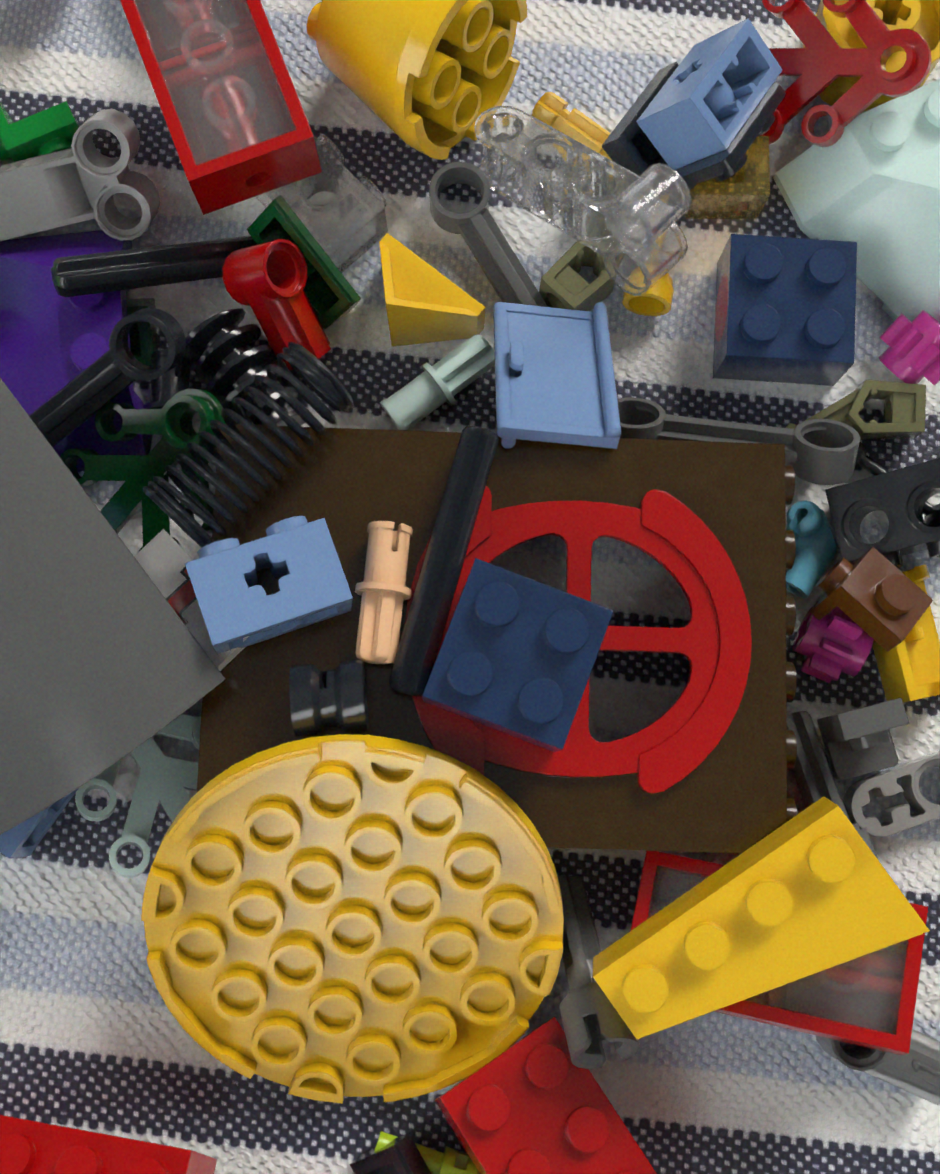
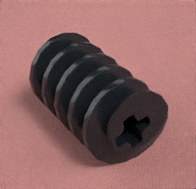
[184,308,305,426]

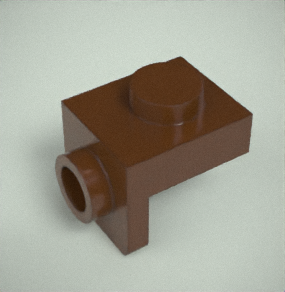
[809,547,933,652]

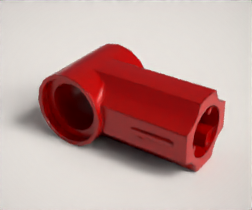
[223,239,331,371]

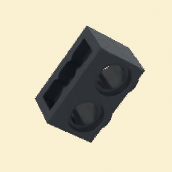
[825,458,940,568]

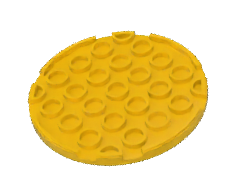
[141,734,564,1104]

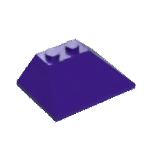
[0,230,147,472]

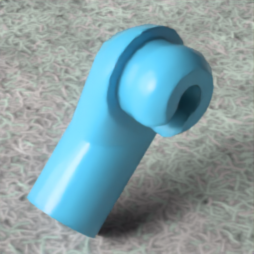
[786,500,836,598]

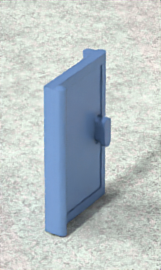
[493,302,621,449]

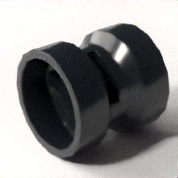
[289,660,369,736]

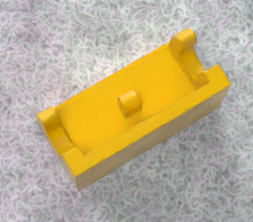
[872,564,940,703]

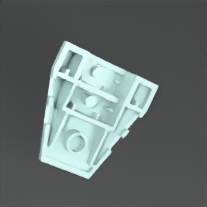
[773,79,940,323]

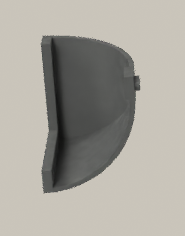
[0,378,225,835]

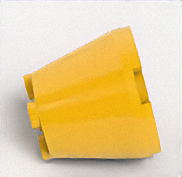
[306,0,528,160]

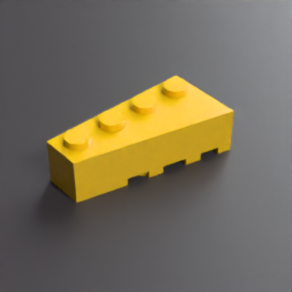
[593,796,930,1039]

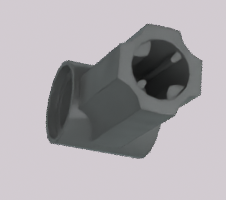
[815,1029,940,1105]

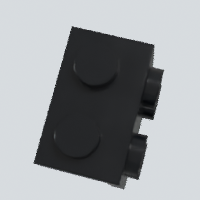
[602,62,786,203]

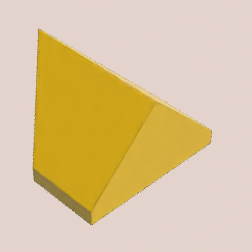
[379,233,485,347]

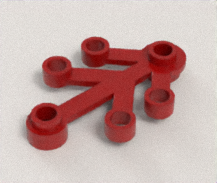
[754,0,931,147]

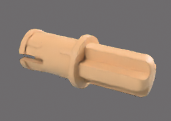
[355,521,413,664]

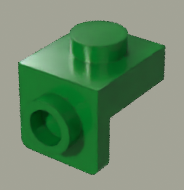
[0,101,80,162]

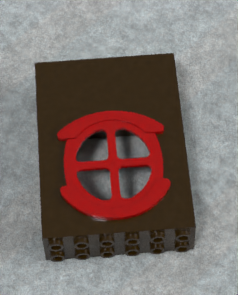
[197,424,797,853]

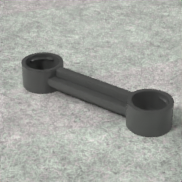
[429,162,548,307]
[617,397,860,485]

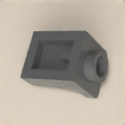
[817,698,909,780]

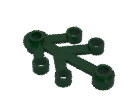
[60,389,226,551]

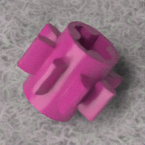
[878,310,940,386]
[792,607,874,683]

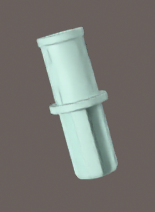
[379,335,495,431]

